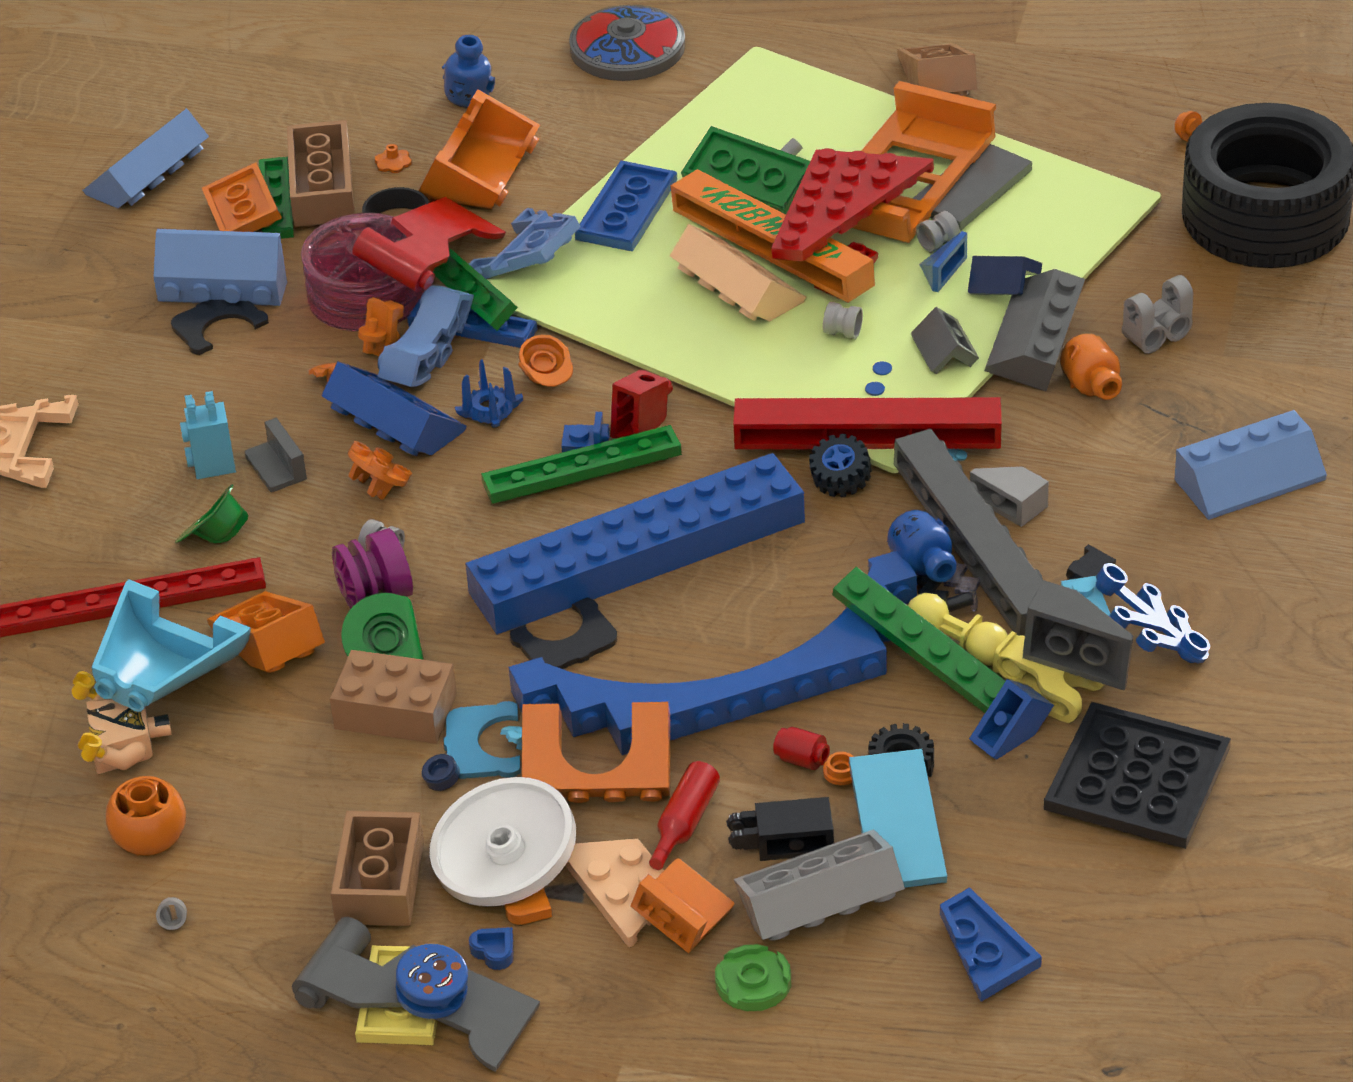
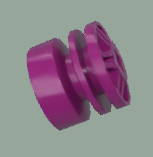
[332,528,413,609]

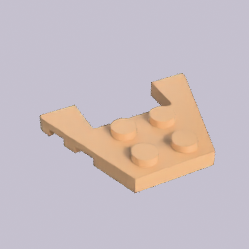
[0,395,78,488]

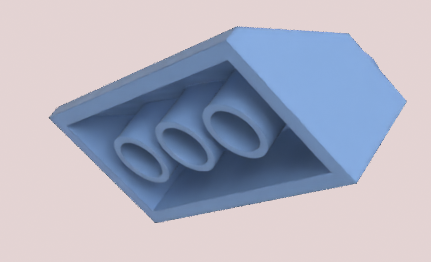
[82,108,209,208]
[153,229,287,306]
[1174,410,1327,520]

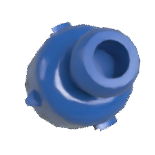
[442,35,495,108]
[887,510,957,582]

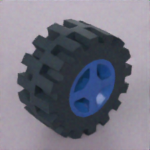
[809,434,872,497]

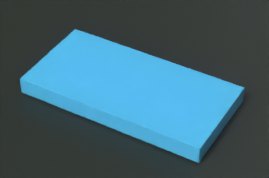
[849,749,947,888]

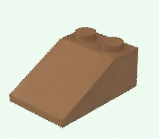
[897,43,977,96]

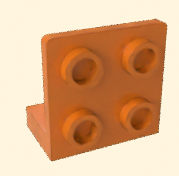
[630,858,734,954]

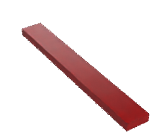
[0,557,266,637]

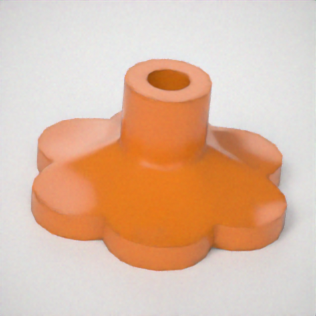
[375,144,412,173]

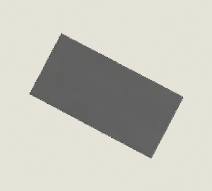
[913,144,1032,231]

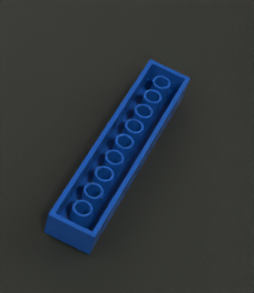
[465,453,805,635]

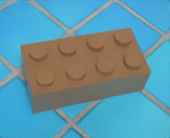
[287,120,355,227]

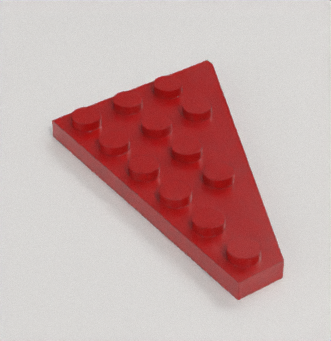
[771,148,934,261]

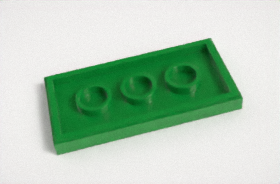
[681,126,810,214]

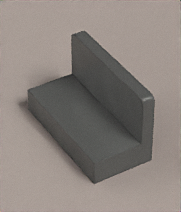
[911,307,979,374]
[245,418,307,492]

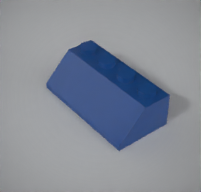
[321,361,467,456]

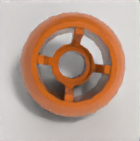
[106,776,186,856]

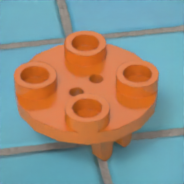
[347,441,412,500]

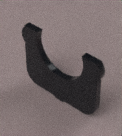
[171,300,269,355]
[510,597,617,669]

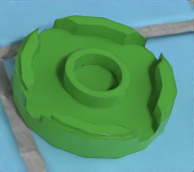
[715,944,791,1011]

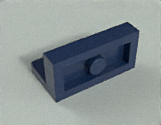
[968,256,1043,296]

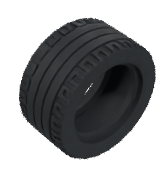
[1182,103,1353,268]

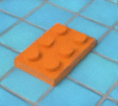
[202,162,282,232]

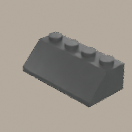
[984,269,1085,391]

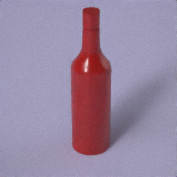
[649,761,720,870]

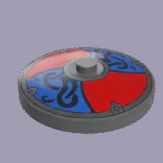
[569,5,685,81]

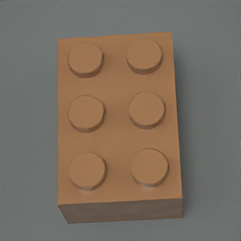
[330,650,457,744]
[331,811,424,926]

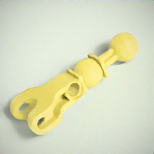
[908,593,1105,723]

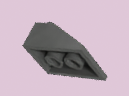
[1023,580,1133,691]

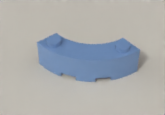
[378,285,474,387]

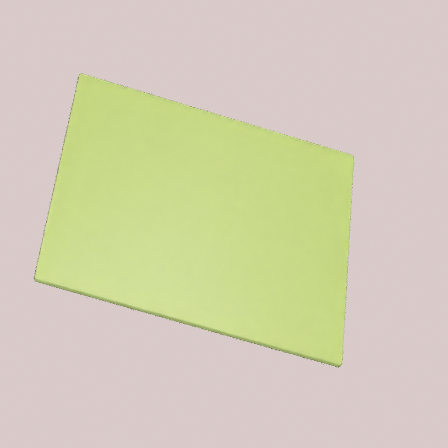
[487,47,1161,473]

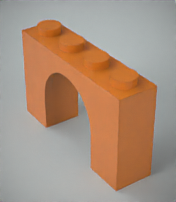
[522,702,670,803]

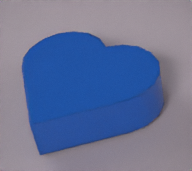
[469,927,514,970]

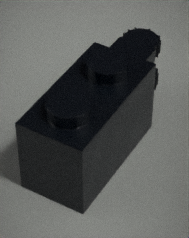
[726,797,834,861]

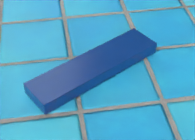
[407,299,537,348]

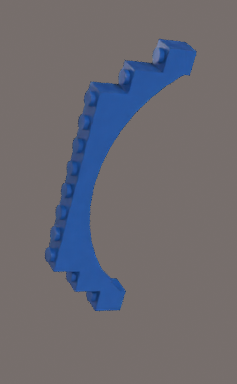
[509,551,917,755]

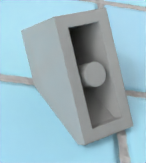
[970,467,1049,527]

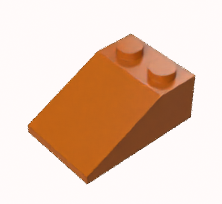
[207,591,325,673]

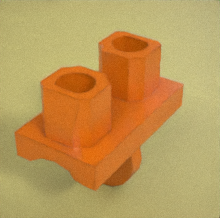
[358,297,404,356]

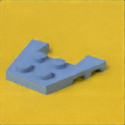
[469,208,581,279]

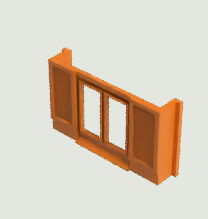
[852,81,996,243]

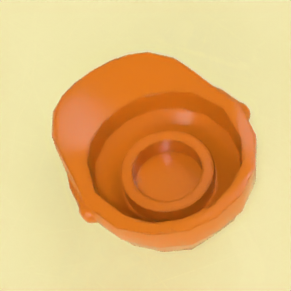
[518,335,573,387]

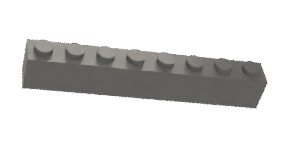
[893,429,1043,636]

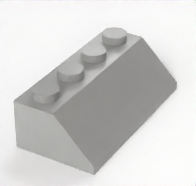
[734,829,905,940]

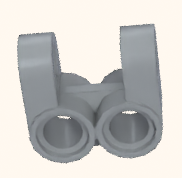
[1122,275,1193,354]

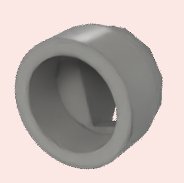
[156,897,187,930]

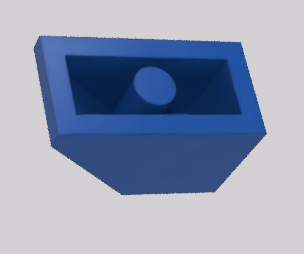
[969,679,1054,759]

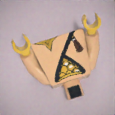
[71,671,172,774]

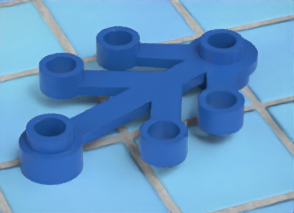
[1096,563,1210,663]

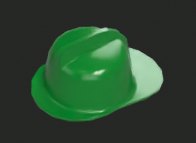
[175,484,249,543]

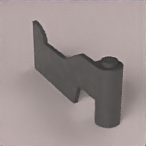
[292,917,540,1072]

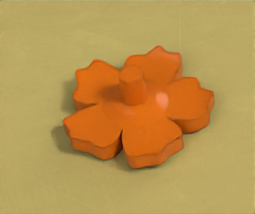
[309,363,337,382]

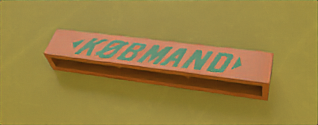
[670,169,875,303]

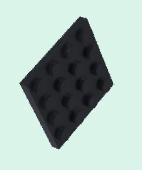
[1044,701,1231,849]

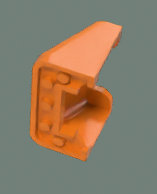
[419,89,540,209]

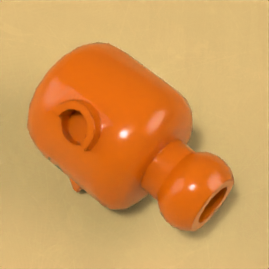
[1060,333,1122,400]

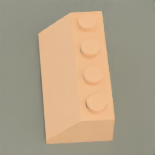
[670,224,806,322]

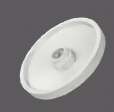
[430,777,576,906]

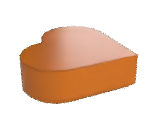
[505,888,552,925]

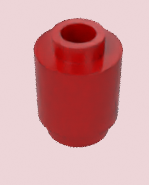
[773,726,830,770]

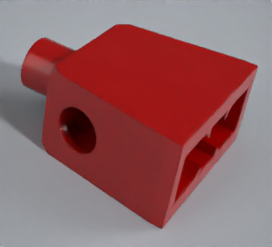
[610,370,673,439]

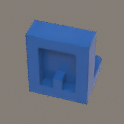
[561,412,610,453]

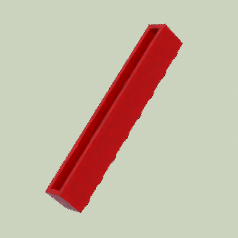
[733,397,1002,449]

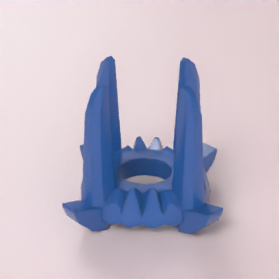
[454,359,523,428]

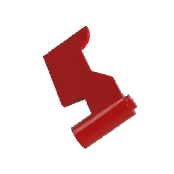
[352,197,506,293]

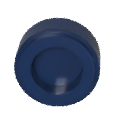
[422,754,460,791]

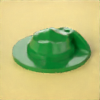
[341,593,424,660]

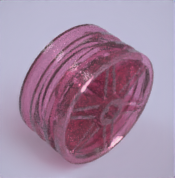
[301,213,425,331]

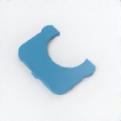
[444,701,521,779]

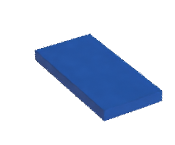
[575,160,677,252]

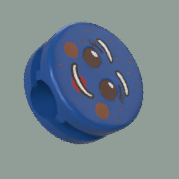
[396,944,468,1019]

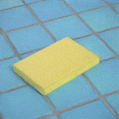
[355,945,437,1045]

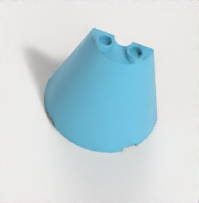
[92,579,251,712]

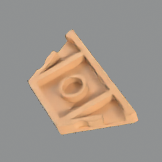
[565,839,664,948]

